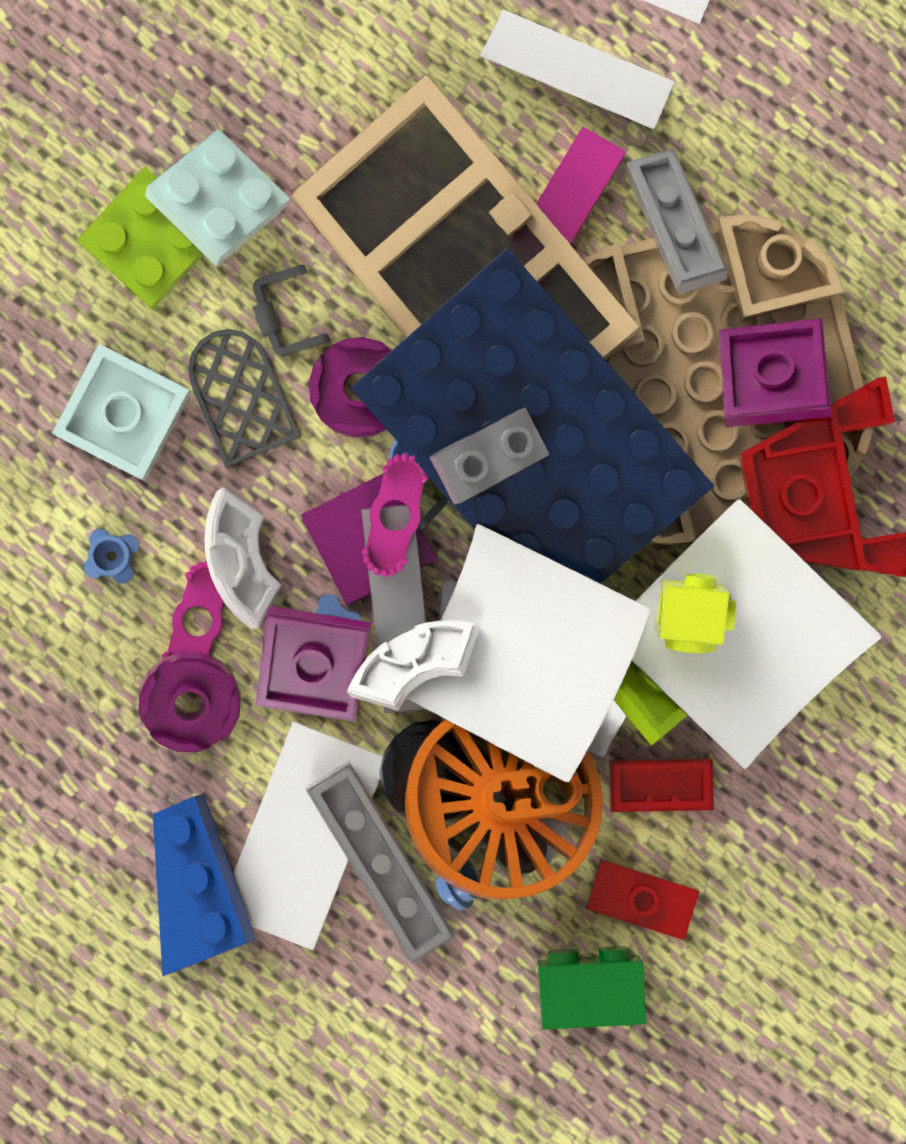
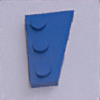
[153,794,256,977]

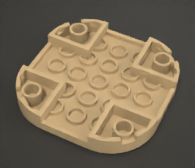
[553,215,873,546]

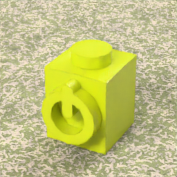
[655,573,736,653]

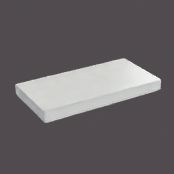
[233,721,382,950]

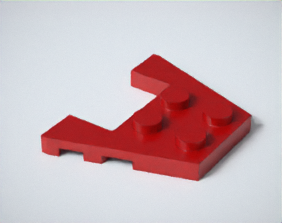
[739,376,906,578]

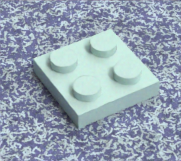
[145,129,290,267]
[52,344,192,481]

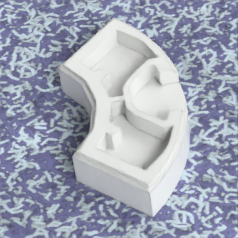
[204,487,282,630]
[347,620,480,711]

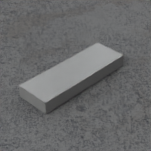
[626,148,728,294]

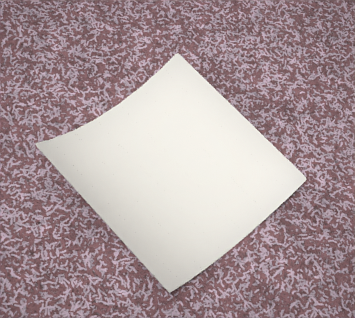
[480,0,710,129]
[632,499,881,769]
[406,524,650,782]

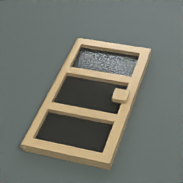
[292,74,642,360]

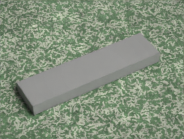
[361,505,426,713]
[305,761,455,964]

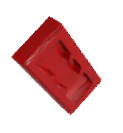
[609,758,714,812]
[586,859,700,940]

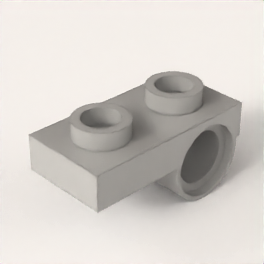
[430,407,550,505]

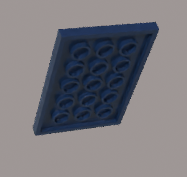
[350,247,714,584]

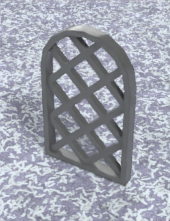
[188,329,301,468]

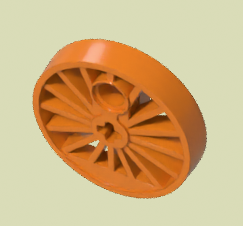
[405,719,603,900]

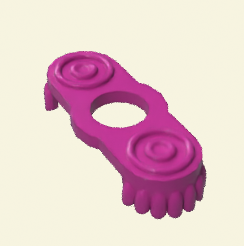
[362,454,428,577]
[162,561,224,659]

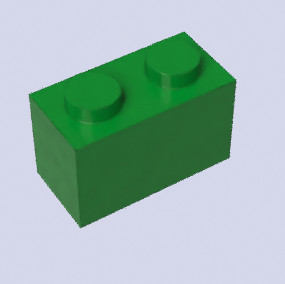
[537,946,646,1030]

